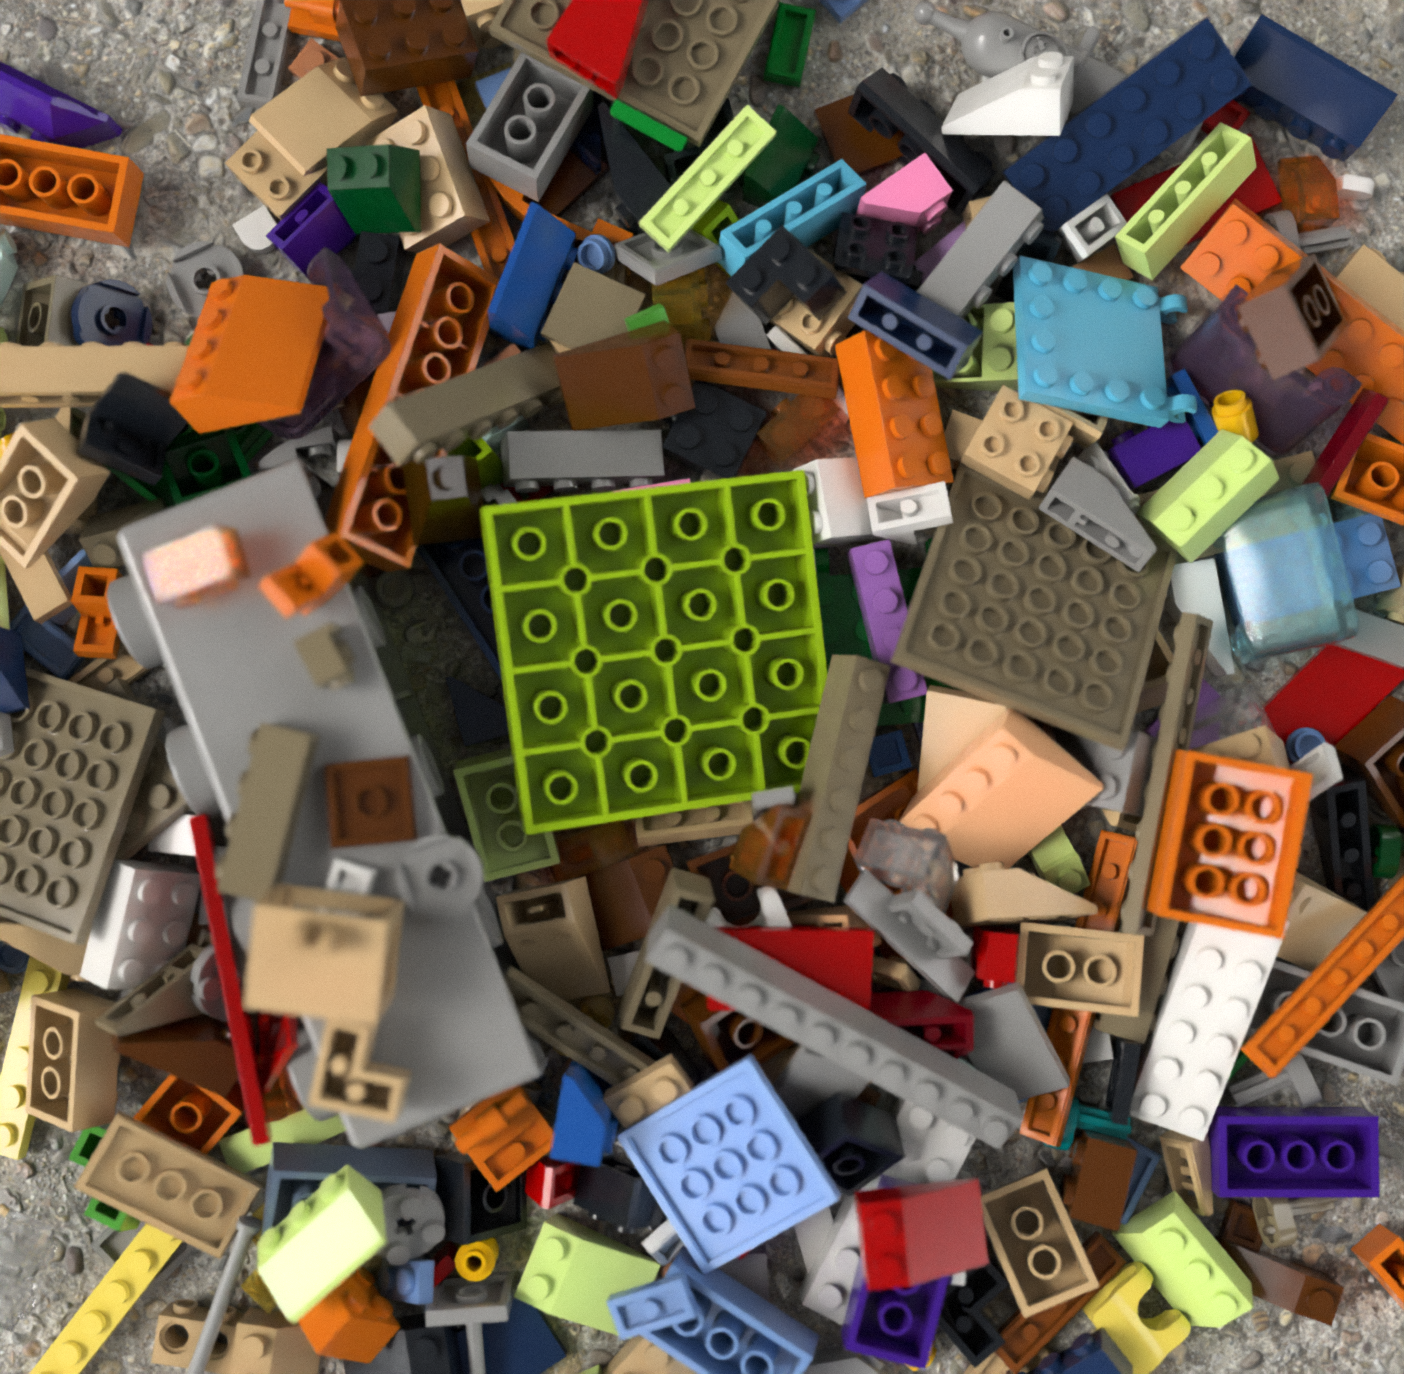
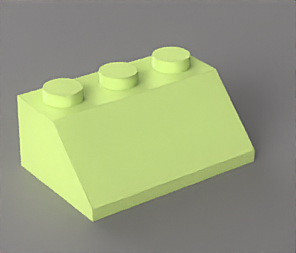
[1135,429,1280,564]
[257,1164,387,1323]
[1111,1190,1253,1328]

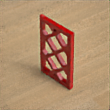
[257,1010,299,1093]

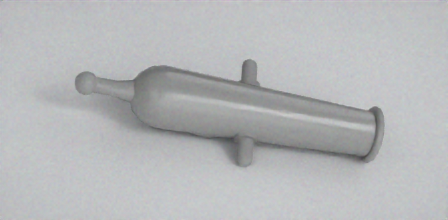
[914,1,1203,162]

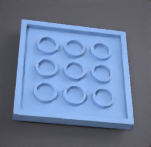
[616,1054,841,1275]

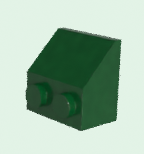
[742,104,821,208]
[327,144,421,235]
[163,427,252,506]

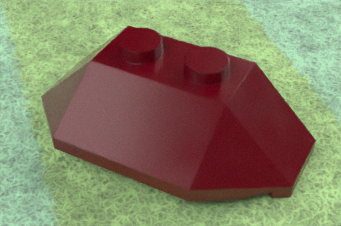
[867,990,974,1059]

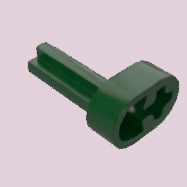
[1369,823,1404,879]

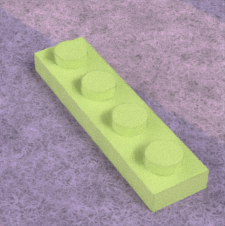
[639,105,776,253]

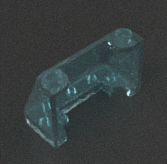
[1213,482,1358,664]

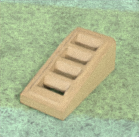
[1159,1130,1213,1217]

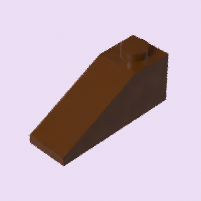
[1215,1235,1344,1326]

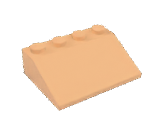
[899,708,1104,869]

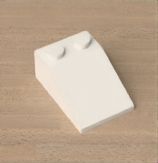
[941,52,1074,136]

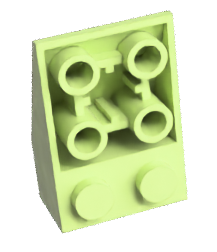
[932,302,1018,391]

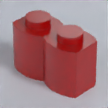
[970,925,1020,989]

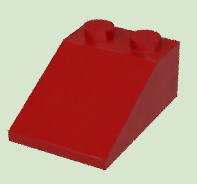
[854,1178,988,1290]

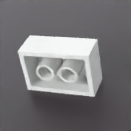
[80,859,201,990]

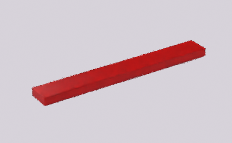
[189,814,273,1146]

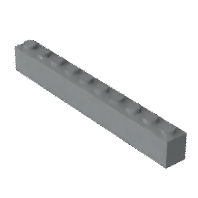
[645,903,1023,1149]

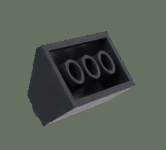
[847,67,997,217]

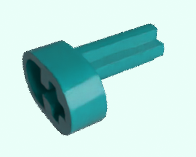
[1043,1096,1132,1151]

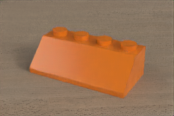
[1330,433,1404,526]

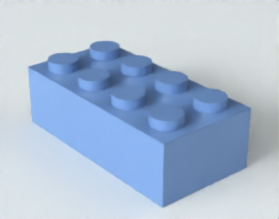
[1215,514,1401,629]
[640,1246,820,1374]

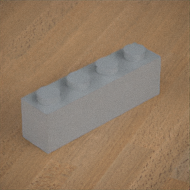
[917,181,1044,322]
[500,430,664,493]

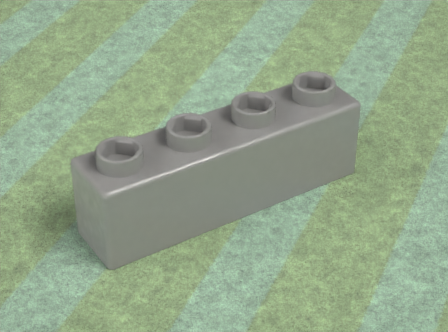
[107,459,554,1148]

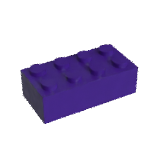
[1207,1106,1380,1197]
[841,1174,949,1370]

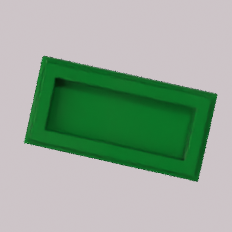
[763,2,816,88]

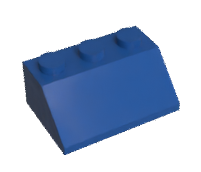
[488,202,578,349]
[550,1059,621,1167]

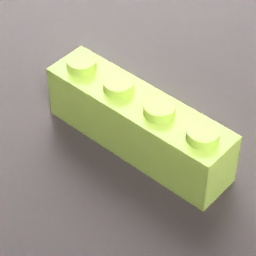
[1115,122,1257,280]

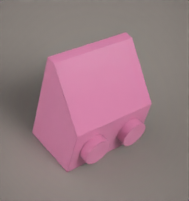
[856,152,953,234]

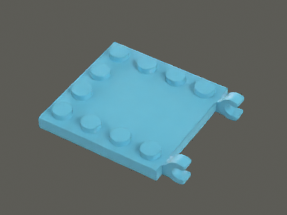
[1013,256,1197,428]

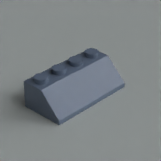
[261,1142,437,1236]

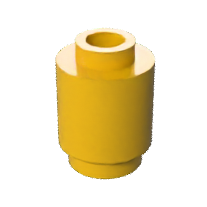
[1212,389,1259,443]
[455,1237,499,1282]

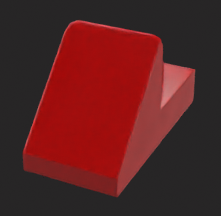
[525,1156,581,1209]

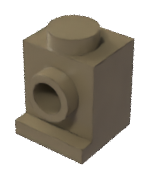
[293,622,356,692]

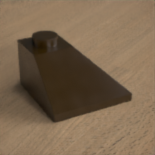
[402,456,484,546]

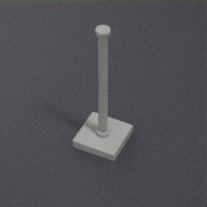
[186,1215,262,1374]
[425,1271,516,1374]

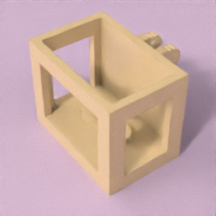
[244,883,405,1025]

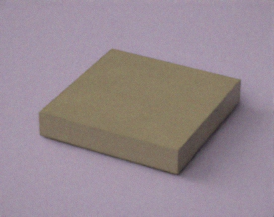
[541,262,646,349]

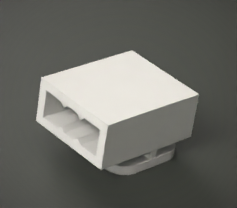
[793,457,885,548]

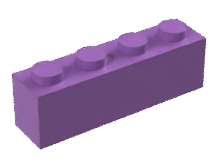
[847,539,927,704]

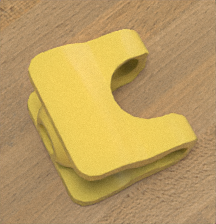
[1082,1261,1191,1374]

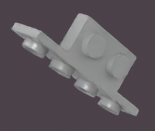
[843,869,975,1004]

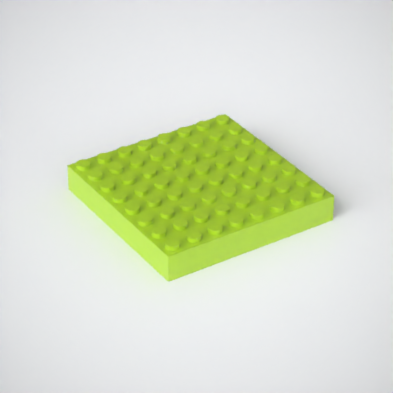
[479,470,827,835]

